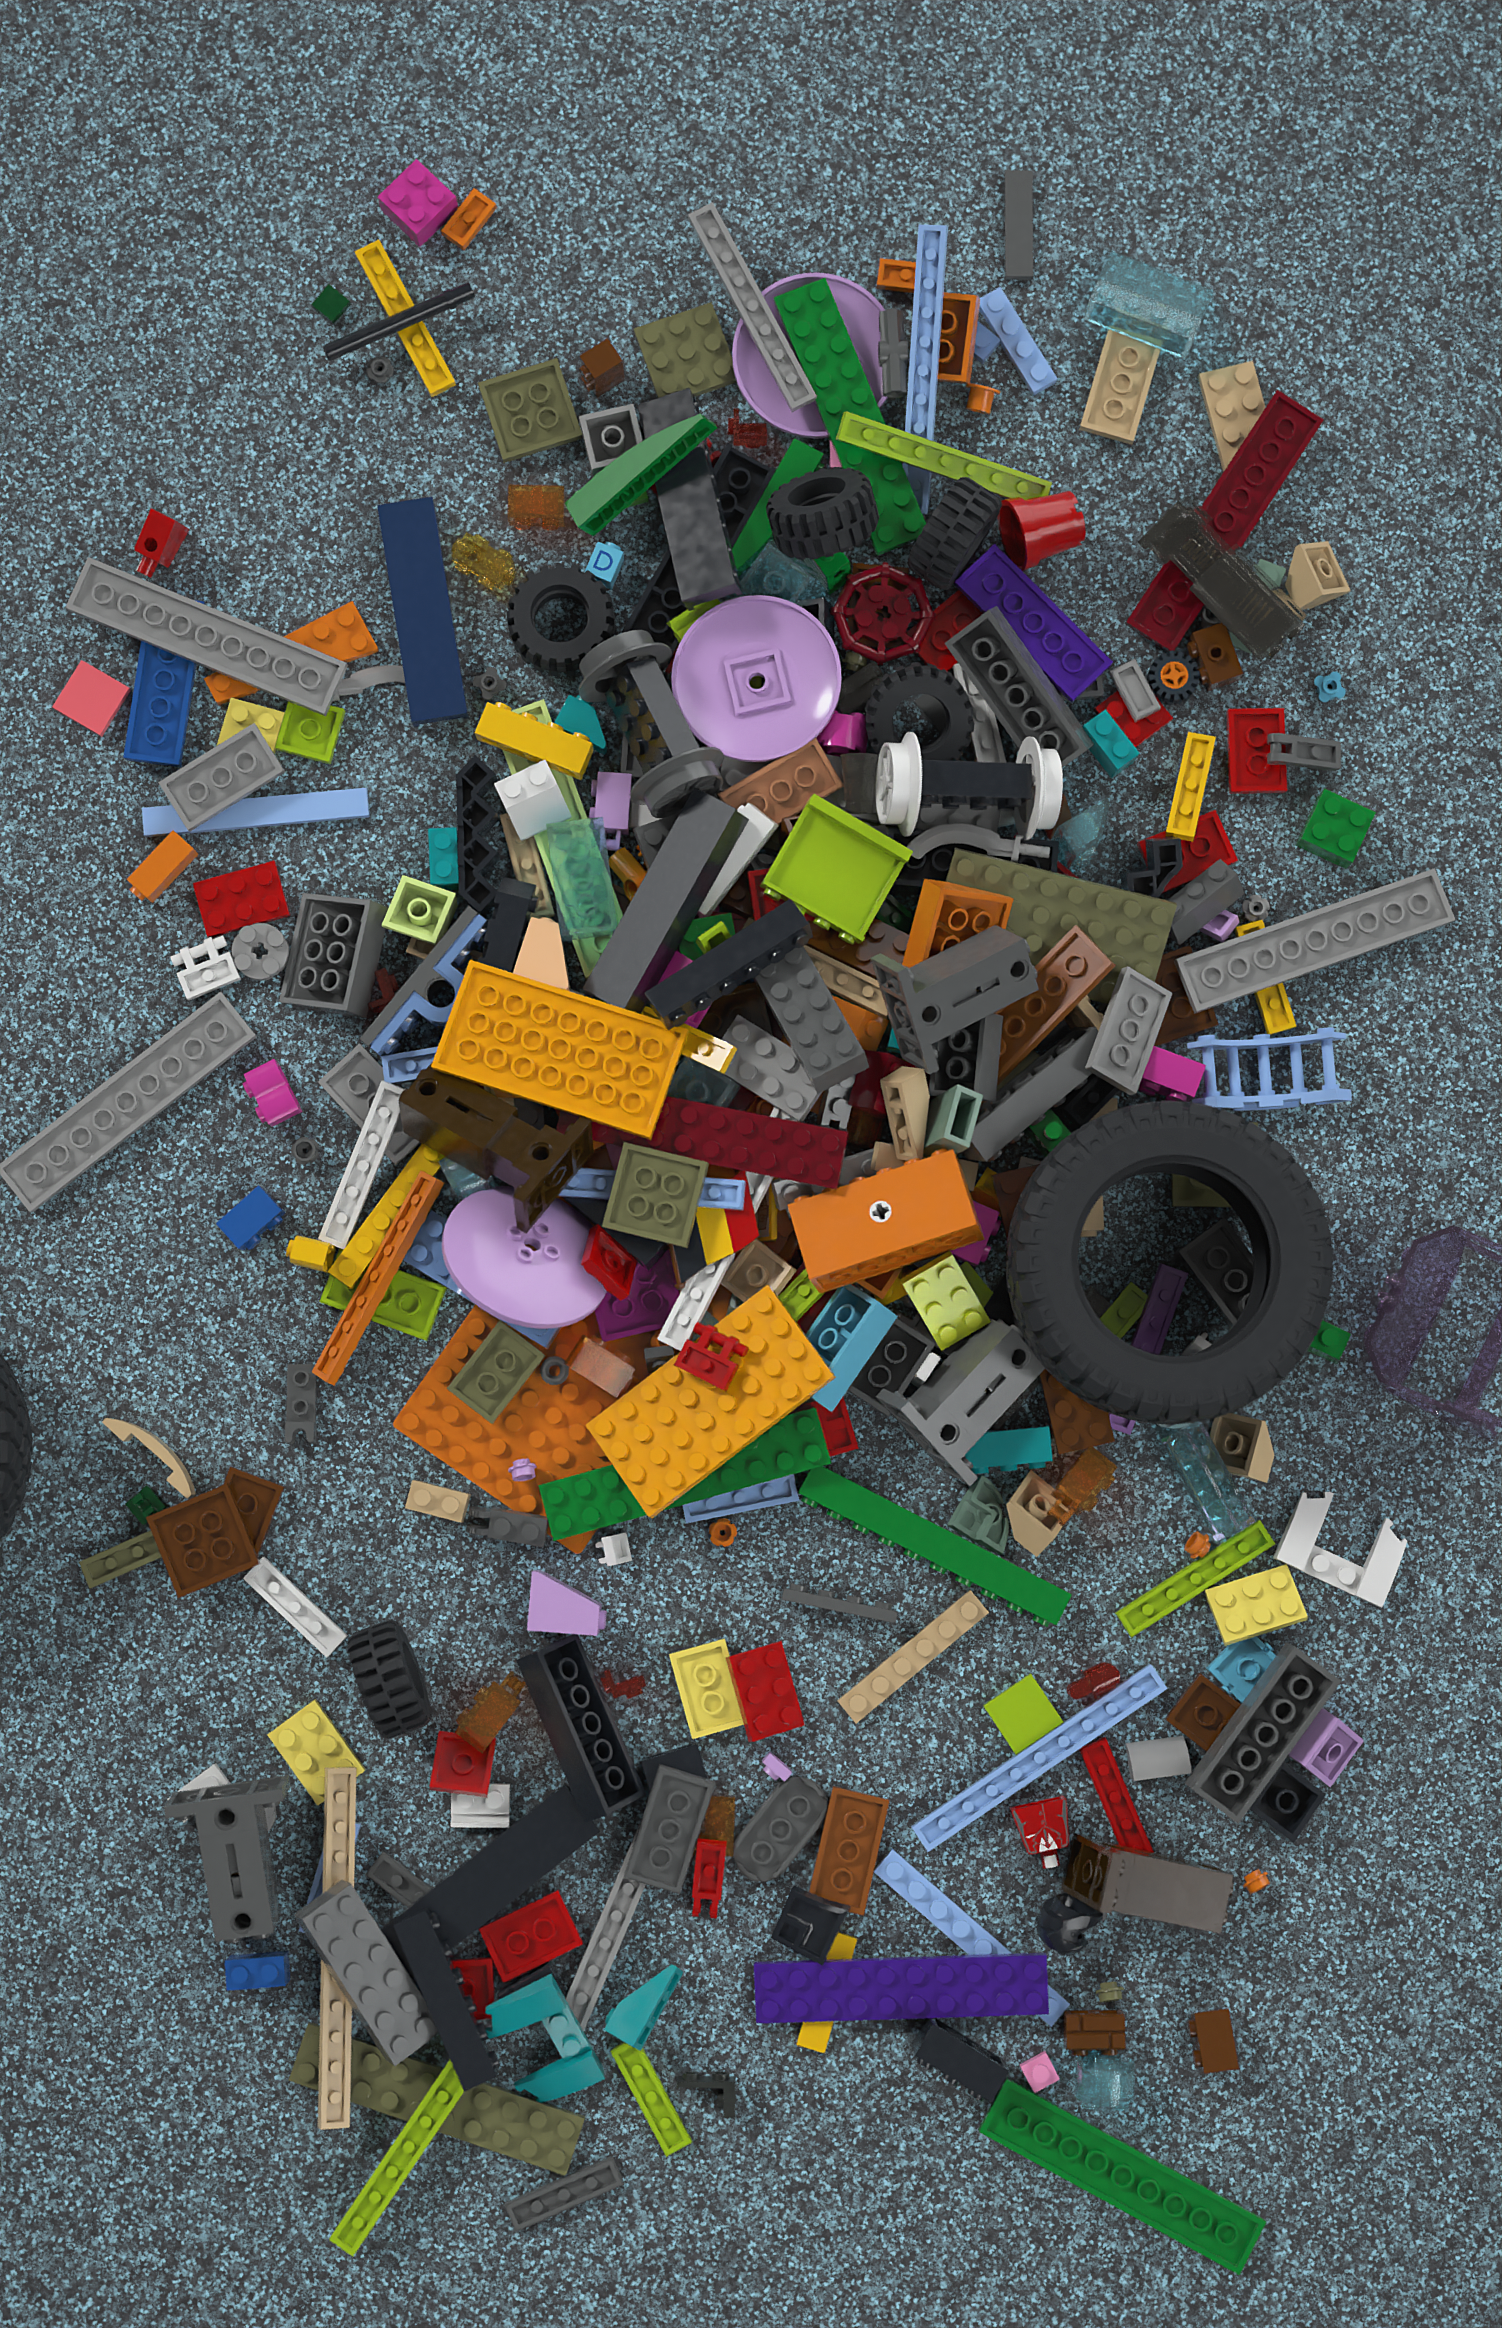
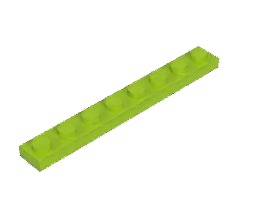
[836,411,1052,500]
[329,2060,464,2256]

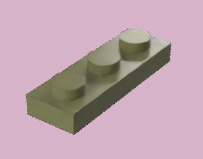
[79,1530,162,1589]

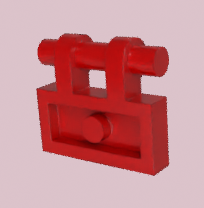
[674,1322,749,1392]

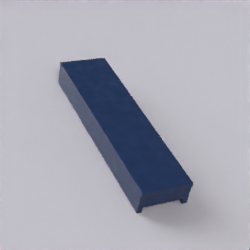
[377,497,469,727]

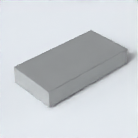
[1109,659,1161,722]

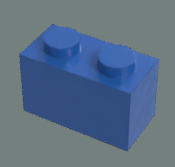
[216,1185,285,1251]
[225,1951,290,1991]

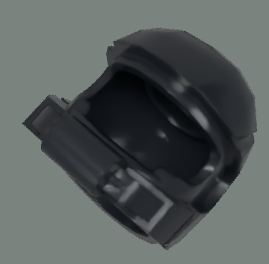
[1035,1893,1108,1956]

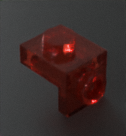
[728,408,767,448]
[368,968,400,1015]
[601,1668,647,1699]

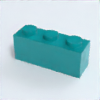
[964,1427,1053,1474]

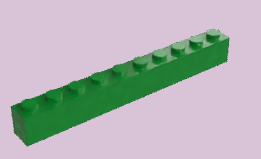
[798,1466,1072,1627]

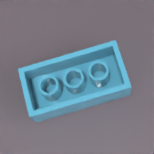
[806,1284,898,1412]

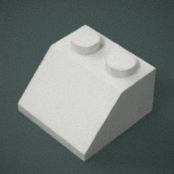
[494,760,572,841]

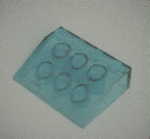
[1083,251,1214,359]

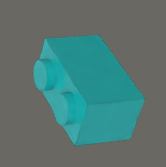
[1083,709,1140,779]
[428,827,459,890]

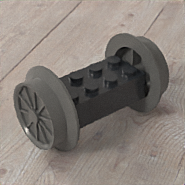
[578,630,724,818]

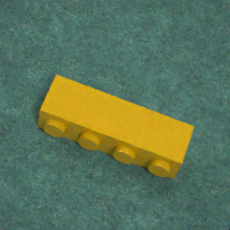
[474,702,594,780]

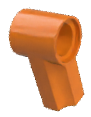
[607,847,648,901]

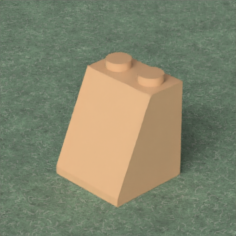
[513,917,571,992]

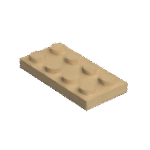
[1079,323,1163,445]
[1198,361,1265,472]

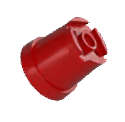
[998,491,1086,571]

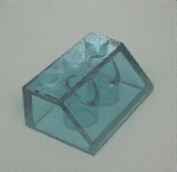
[1051,798,1110,872]

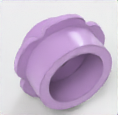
[508,1459,537,1482]

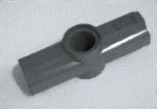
[878,308,908,399]

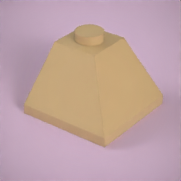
[1285,541,1351,610]
[1202,1413,1274,1483]
[1006,1470,1075,1557]

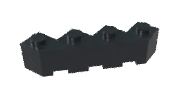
[456,755,500,917]
[1120,836,1183,898]
[478,877,539,973]

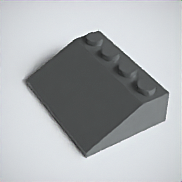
[279,893,389,1018]

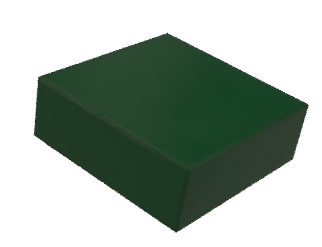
[311,284,351,325]

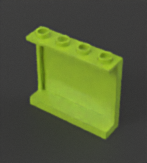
[760,794,913,945]

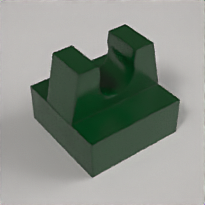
[125,1485,167,1526]

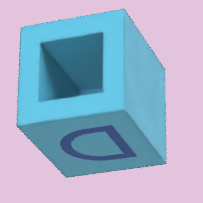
[585,542,624,590]

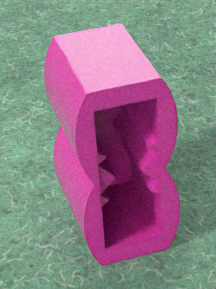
[243,1059,302,1127]

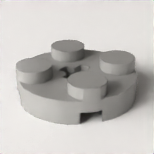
[232,923,290,981]

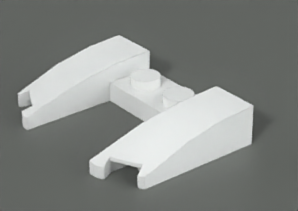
[1273,1492,1407,1607]

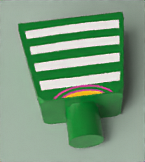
[803,552,851,596]

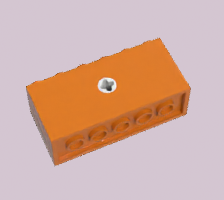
[787,1149,985,1293]

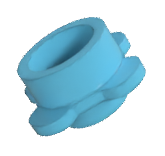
[1314,671,1346,702]

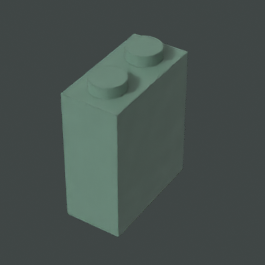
[923,1084,983,1158]

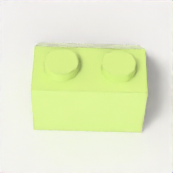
[382,875,458,945]

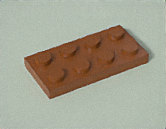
[809,1786,890,1916]

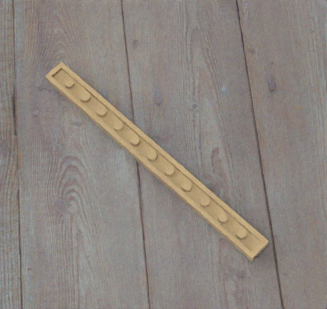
[318,1767,356,2130]

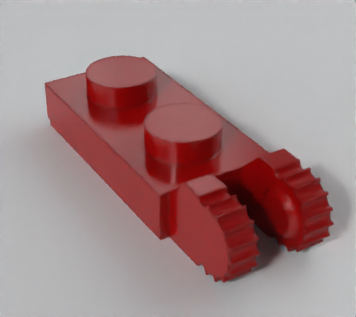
[692,1838,727,1919]

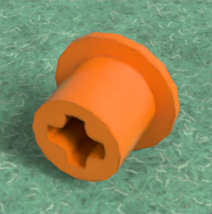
[965,383,1001,414]

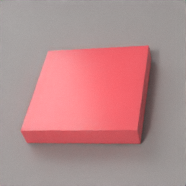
[52,660,131,737]

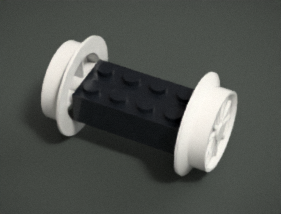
[875,732,1063,840]

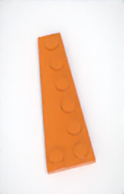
[204,601,379,705]

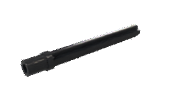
[323,282,475,361]

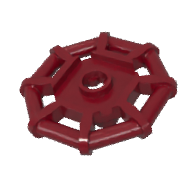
[830,562,936,666]

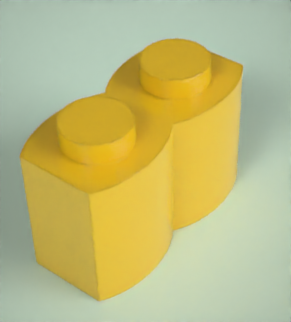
[286,1235,336,1273]

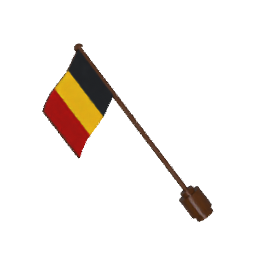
[668,1171,760,1290]

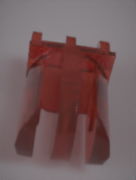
[1067,1662,1120,1699]

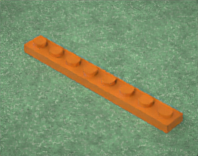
[312,1170,444,1386]

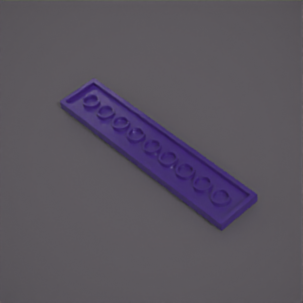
[754,1953,1049,2024]

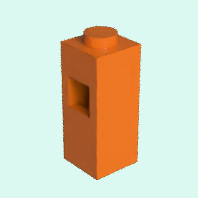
[126,830,198,903]

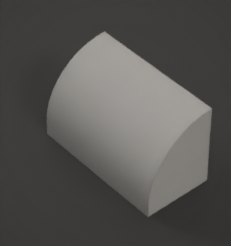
[1125,1736,1192,1781]

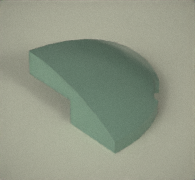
[947,1475,1009,1554]

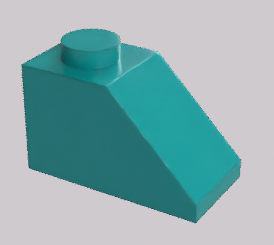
[554,695,607,755]

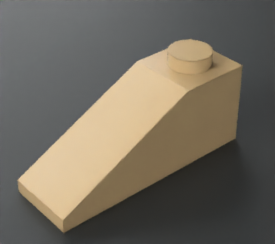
[880,1066,930,1161]

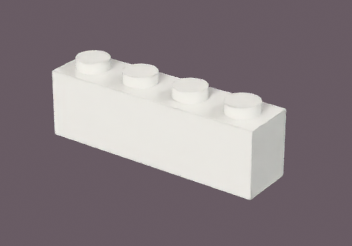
[699,803,779,916]

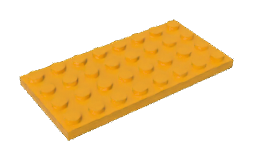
[431,960,689,1140]
[586,1284,836,1518]

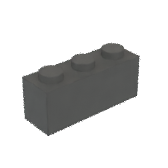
[1167,859,1245,945]

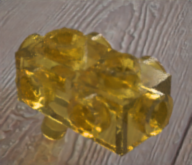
[451,532,517,590]

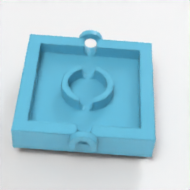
[1206,1636,1276,1704]

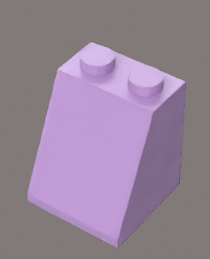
[527,1570,607,1636]

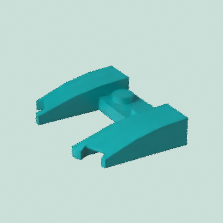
[485,1974,605,2103]

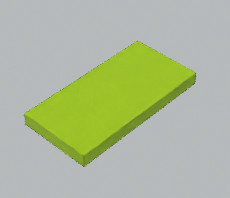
[319,1248,447,1341]

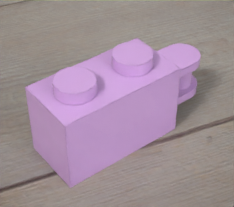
[589,772,633,853]

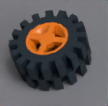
[1146,651,1200,705]

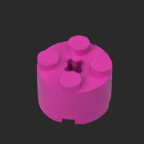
[816,710,868,761]

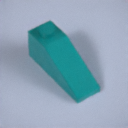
[604,1964,683,2051]

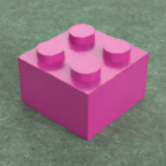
[378,159,458,247]
[1138,1046,1206,1102]

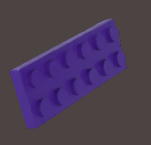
[954,544,1113,703]

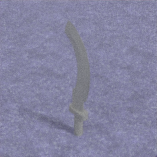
[333,665,405,701]
[907,823,1050,863]

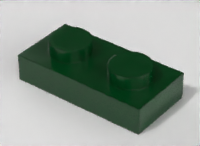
[874,893,915,935]

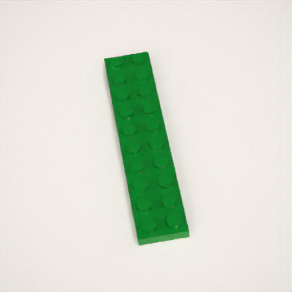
[773,278,926,556]
[538,1407,832,1541]
[978,2077,1266,2275]

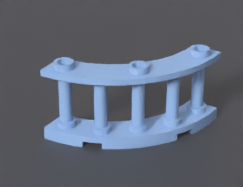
[1187,1027,1352,1111]

